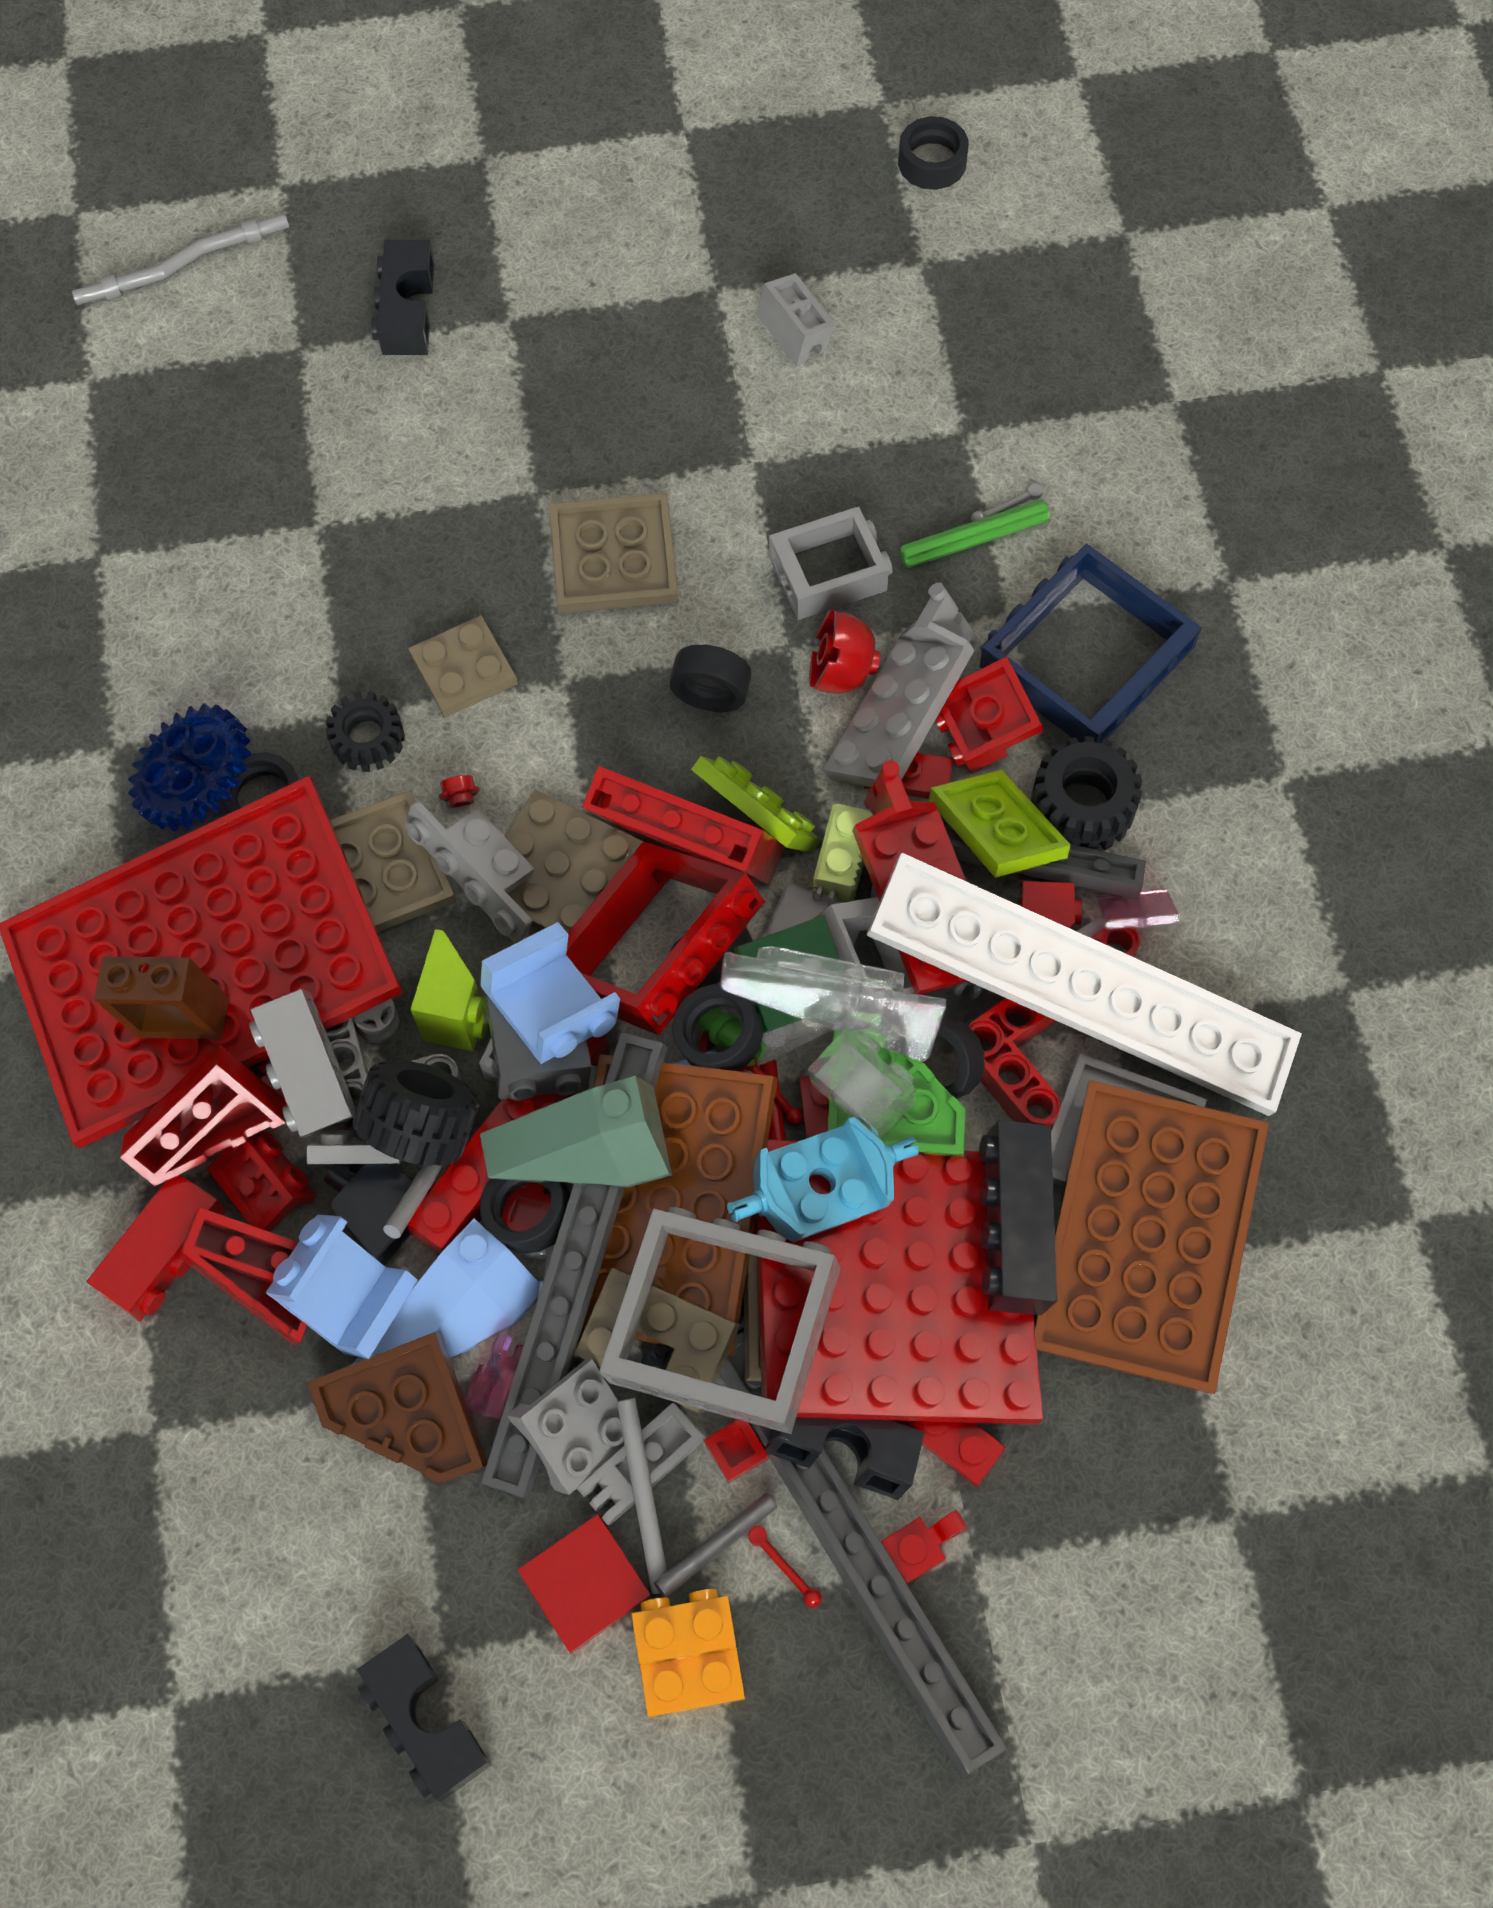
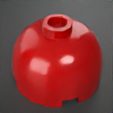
[809,610,881,694]

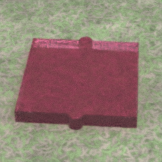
[1097,890,1179,929]

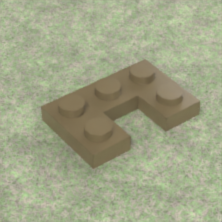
[574,1268,740,1413]

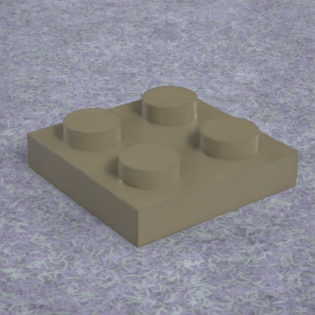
[408,615,518,718]

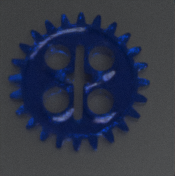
[128,703,252,831]

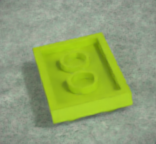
[691,756,822,853]
[929,770,1071,878]

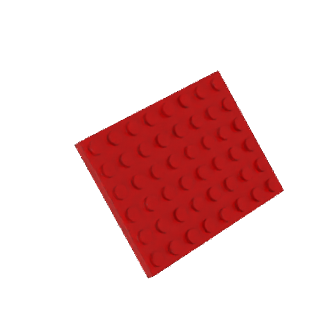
[0,776,404,1149]

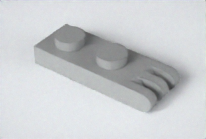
[577,1402,705,1526]

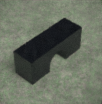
[371,240,435,355]
[765,1417,925,1500]
[357,1634,492,1801]

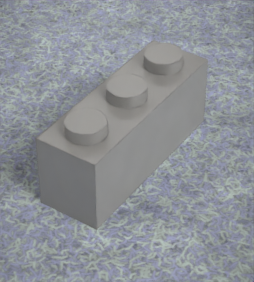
[249,989,356,1137]

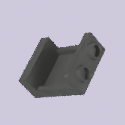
[483,991,591,1101]

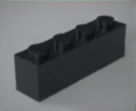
[979,1120,1057,1315]

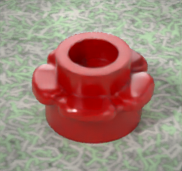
[439,775,480,808]

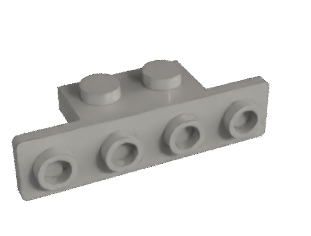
[404,801,535,944]

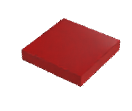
[518,1514,651,1654]

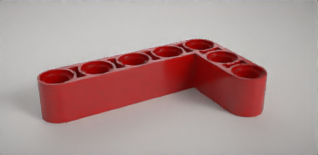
[968,922,1140,1130]

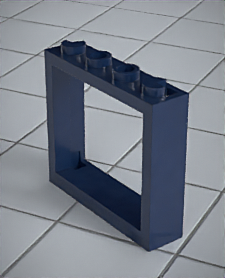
[979,543,1202,744]

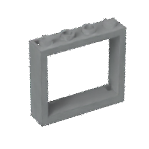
[599,1207,841,1434]

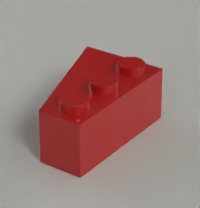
[120,1044,286,1186]
[178,1207,307,1346]

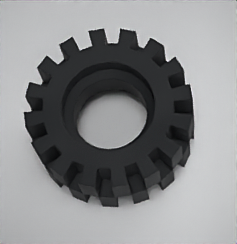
[325,692,405,772]

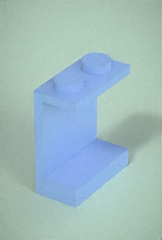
[480,922,620,1064]
[266,1214,418,1359]

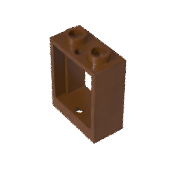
[94,956,229,1040]

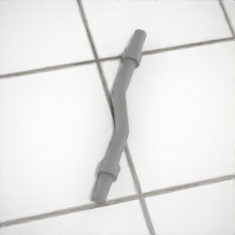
[72,213,290,306]

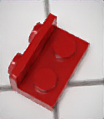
[207,1132,316,1232]

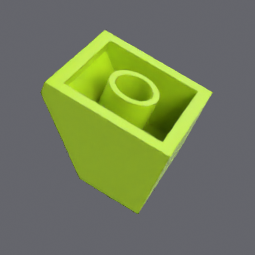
[411,929,488,1051]

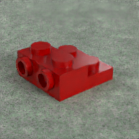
[935,657,1044,774]

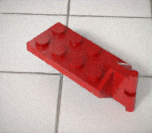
[852,760,967,996]

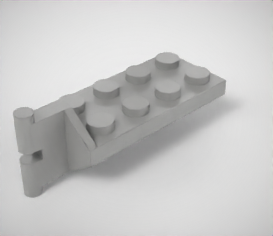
[823,583,977,787]

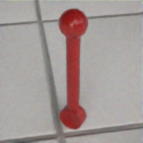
[743,1058,803,1126]
[748,1526,822,1608]

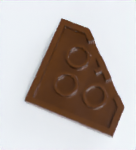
[307,1331,487,1484]

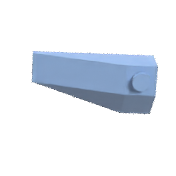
[353,1219,539,1364]

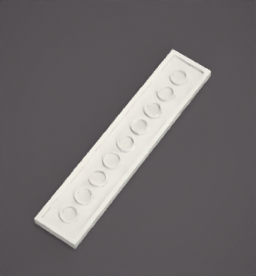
[866,853,1302,1116]

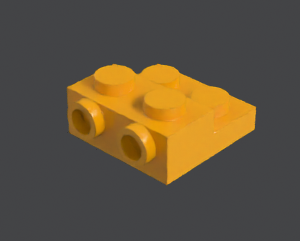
[631,1589,745,1718]

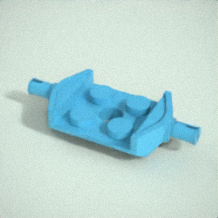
[727,1117,919,1242]

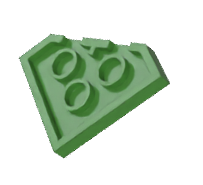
[828,1012,966,1156]

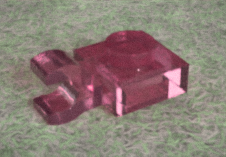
[465,1334,524,1419]

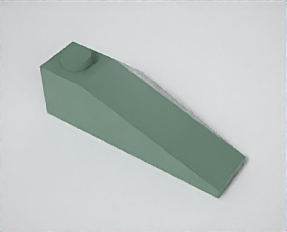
[480,1076,672,1187]

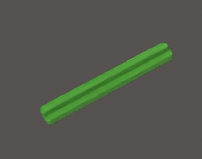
[900,500,1050,568]

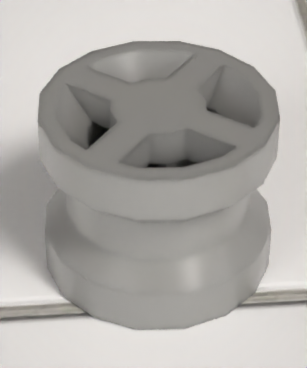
[352,999,400,1043]

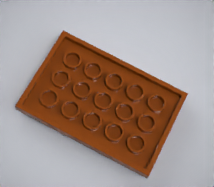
[581,1054,778,1356]
[1034,1080,1269,1394]

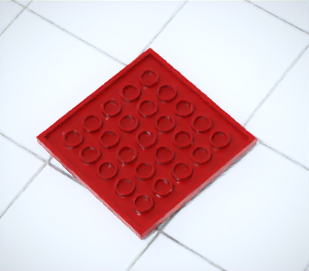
[756,1139,1043,1425]

